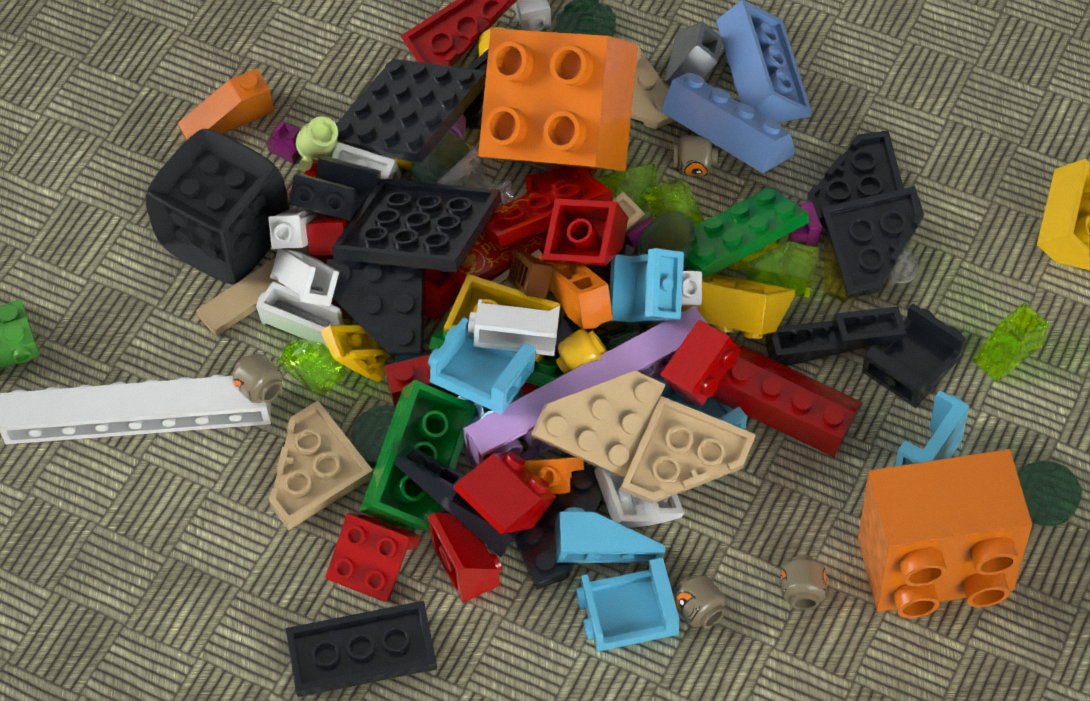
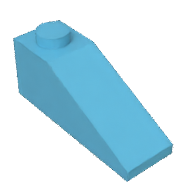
[555,507,665,563]

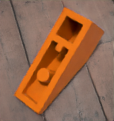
[177,68,275,140]
[536,254,613,330]

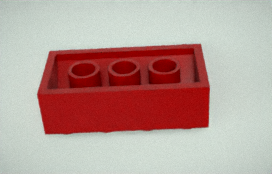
[713,345,863,458]

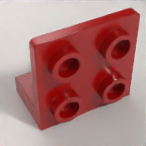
[325,512,421,602]

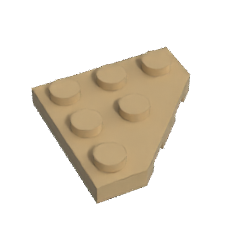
[631,43,675,129]
[531,370,665,479]
[621,396,756,503]
[269,400,373,530]

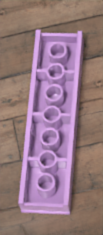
[463,305,707,468]

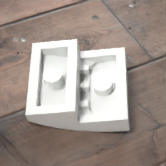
[594,467,684,528]

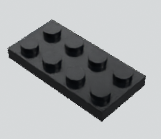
[285,601,437,697]

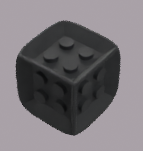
[145,129,290,284]

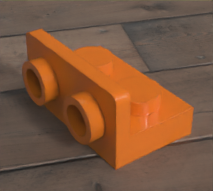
[524,456,584,494]

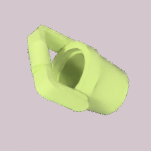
[296,116,338,172]

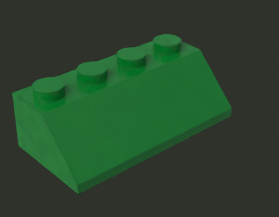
[360,380,476,532]

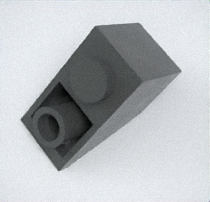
[665,21,723,85]

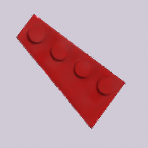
[401,0,517,66]
[484,168,613,247]

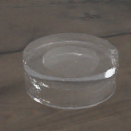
[888,250,918,283]

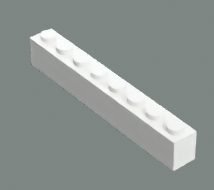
[0,375,271,444]

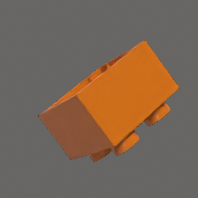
[478,28,638,172]
[858,449,1032,618]

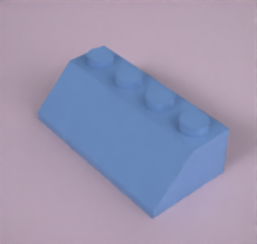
[716,0,812,122]
[661,72,795,173]

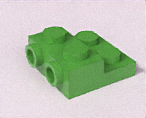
[0,299,40,369]

